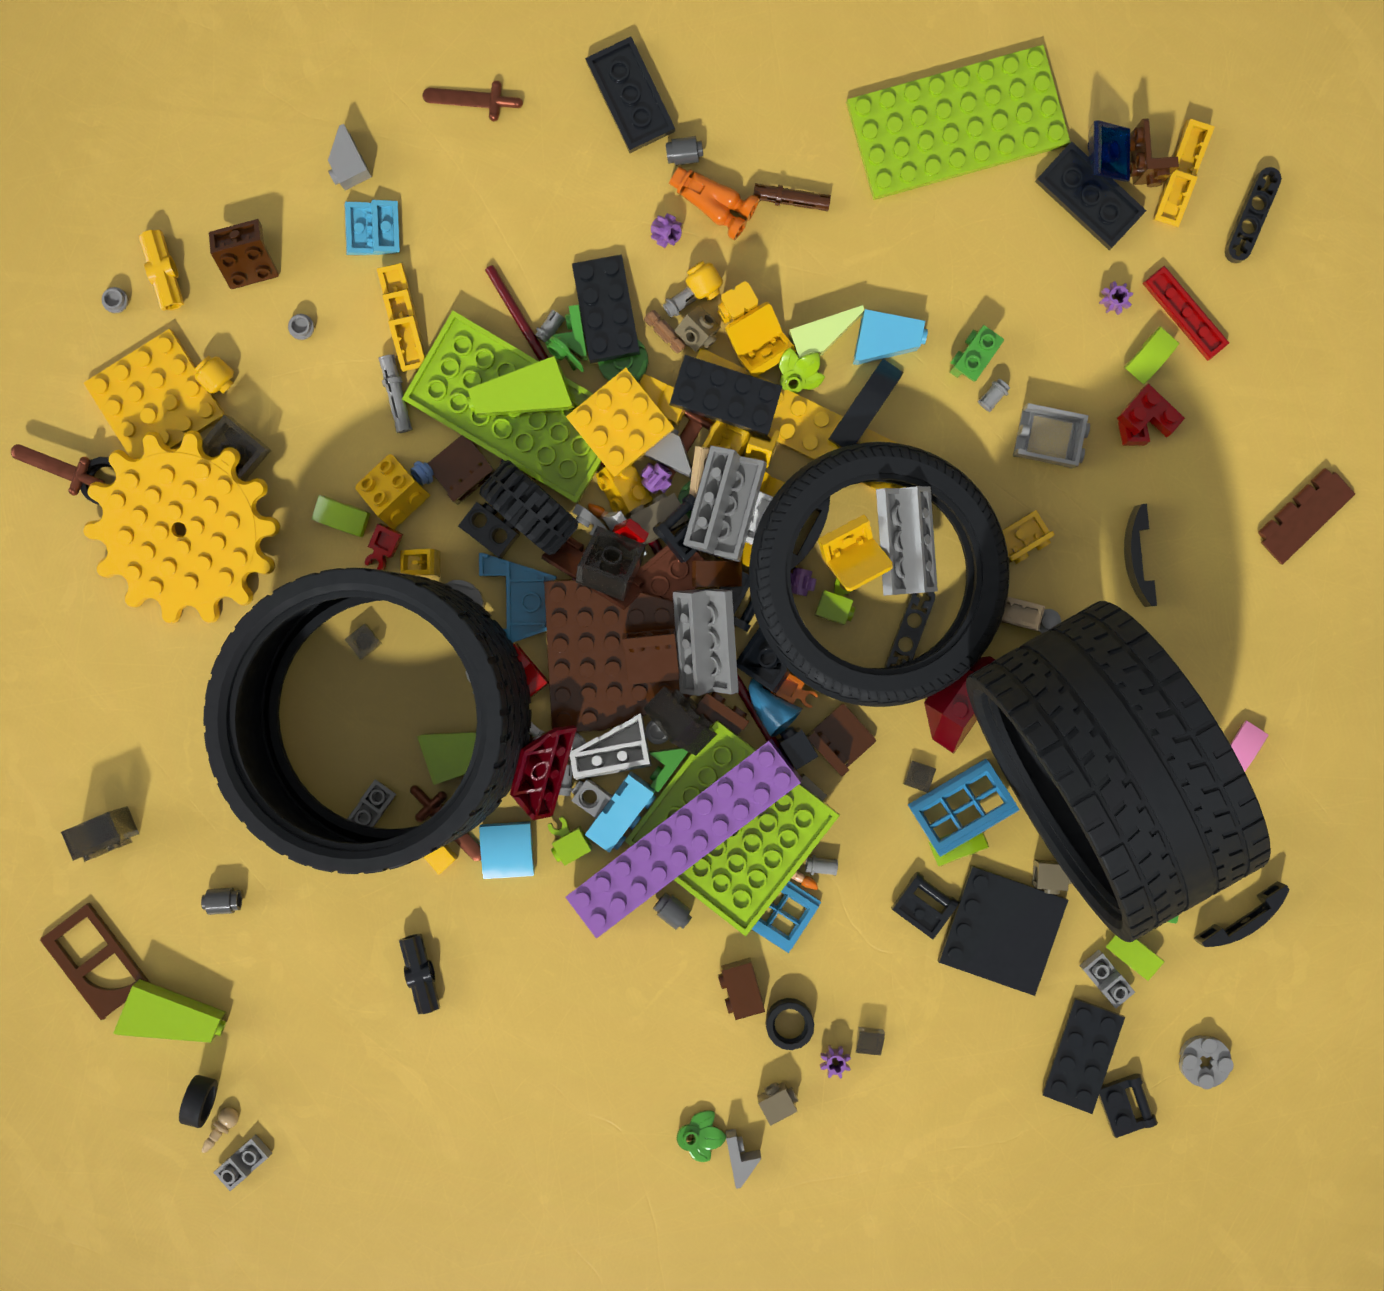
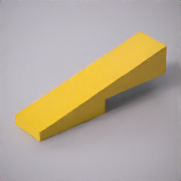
[1153,119,1215,227]

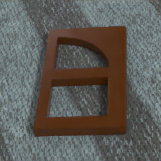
[40,903,150,1020]

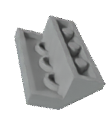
[683,446,767,562]
[876,486,938,596]
[673,589,738,696]

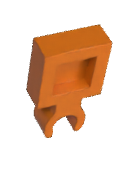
[770,674,818,708]

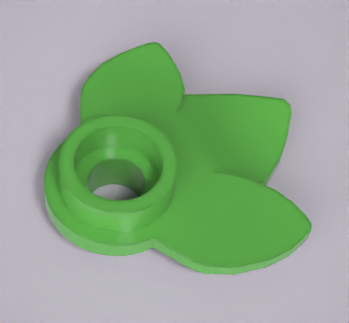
[545,336,584,372]
[676,1110,726,1162]

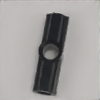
[399,934,440,1014]

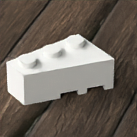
[570,713,652,780]

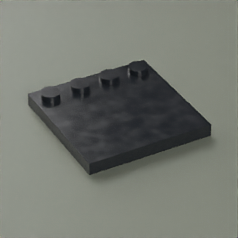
[937,865,1068,996]

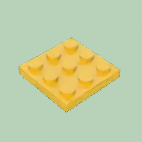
[566,368,675,477]

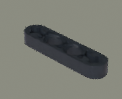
[1225,167,1282,263]
[884,592,935,668]

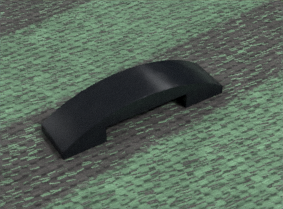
[828,359,904,448]
[791,497,830,569]
[1124,504,1157,607]
[1194,881,1290,947]

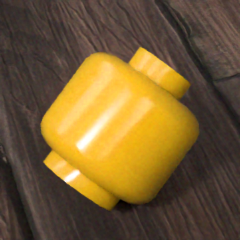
[685,261,723,301]
[194,356,234,394]

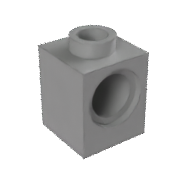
[571,778,612,818]

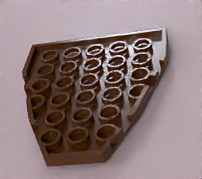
[544,579,693,732]

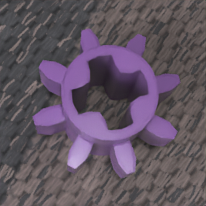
[651,213,682,248]
[1099,281,1133,315]
[641,462,672,494]
[790,567,817,596]
[820,1045,851,1079]

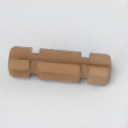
[644,310,686,354]

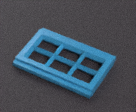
[908,759,1020,857]
[752,881,821,953]

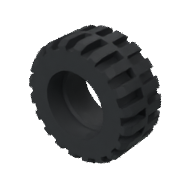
[479,460,579,555]

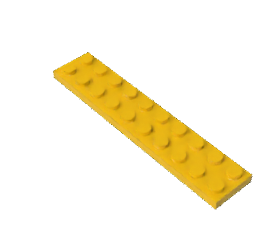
[696,348,907,491]

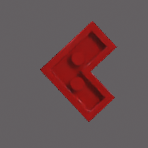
[1117,383,1185,438]

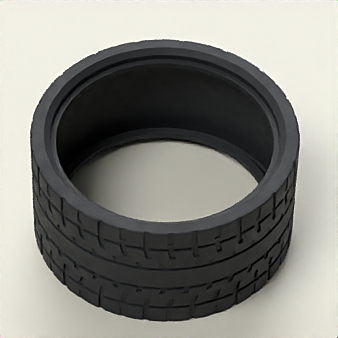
[203,568,532,874]
[966,601,1271,942]

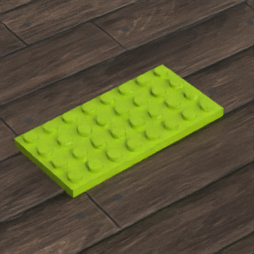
[846,45,1071,200]
[402,311,602,504]

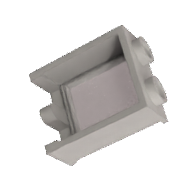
[1013,403,1090,469]

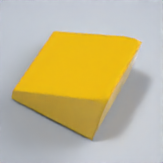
[424,845,458,874]

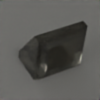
[855,1027,885,1056]

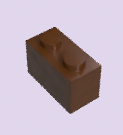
[718,958,765,1020]

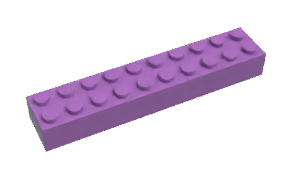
[566,739,803,939]

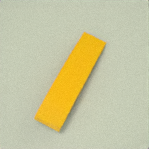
[377,262,425,372]

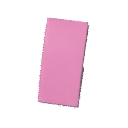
[1230,720,1268,771]

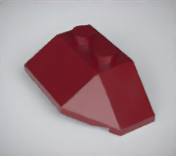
[924,656,995,754]
[510,725,577,820]

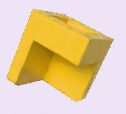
[744,429,780,468]

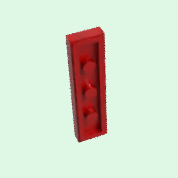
[1142,266,1229,361]

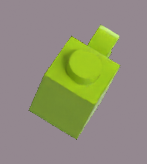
[814,578,856,625]
[548,816,593,866]

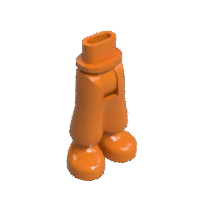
[669,166,760,241]

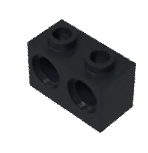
[458,502,520,559]
[778,726,819,770]

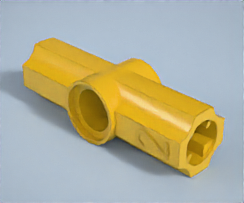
[139,230,184,311]

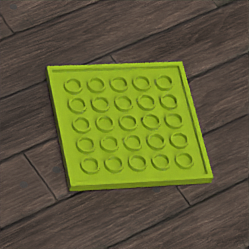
[625,720,840,936]

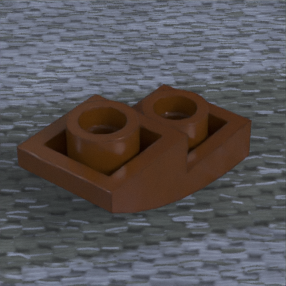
[692,561,742,587]

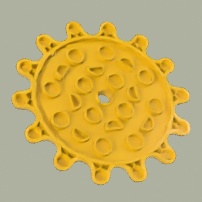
[83,430,281,624]

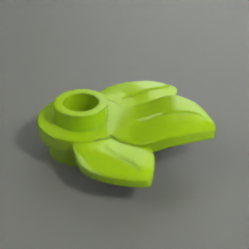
[779,348,825,393]

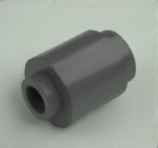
[666,136,703,165]
[201,888,242,915]
[653,893,692,930]

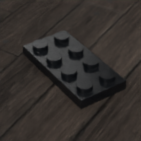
[585,36,675,153]
[1035,141,1147,250]
[572,254,640,364]
[669,355,783,437]
[1042,998,1125,1114]

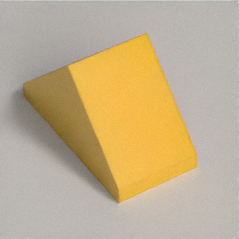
[400,549,440,576]

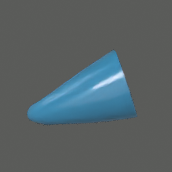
[748,678,803,737]

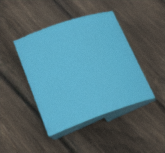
[344,200,400,255]
[479,821,535,879]

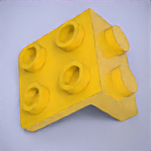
[725,302,797,377]
[355,454,431,529]
[818,514,893,591]

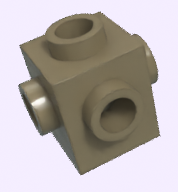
[674,305,721,352]

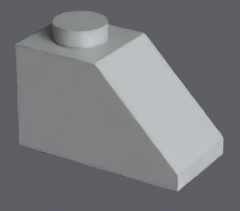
[328,124,372,191]
[645,429,692,478]

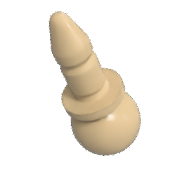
[202,1107,239,1153]

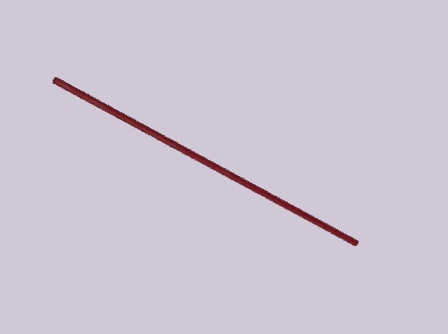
[485,265,793,766]

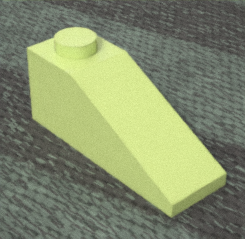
[788,305,864,358]

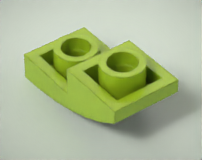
[1124,326,1180,384]
[312,495,370,537]
[929,832,989,866]
[1106,935,1165,981]

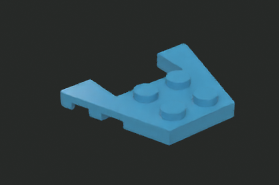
[479,553,557,643]

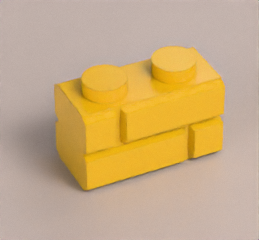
[717,281,758,324]

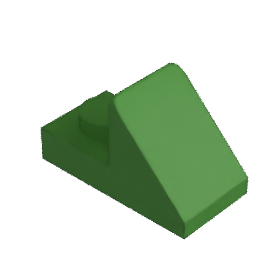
[552,305,588,361]
[649,746,689,792]

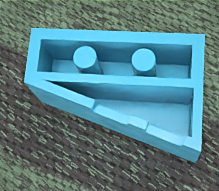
[585,771,656,853]

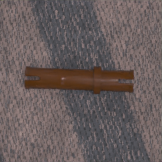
[753,183,831,212]

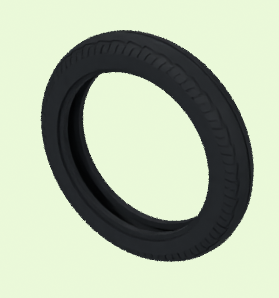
[749,442,1010,707]

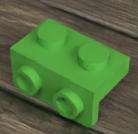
[950,325,1004,382]

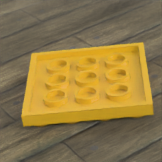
[84,329,226,459]

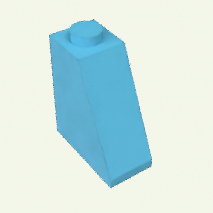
[853,309,928,365]

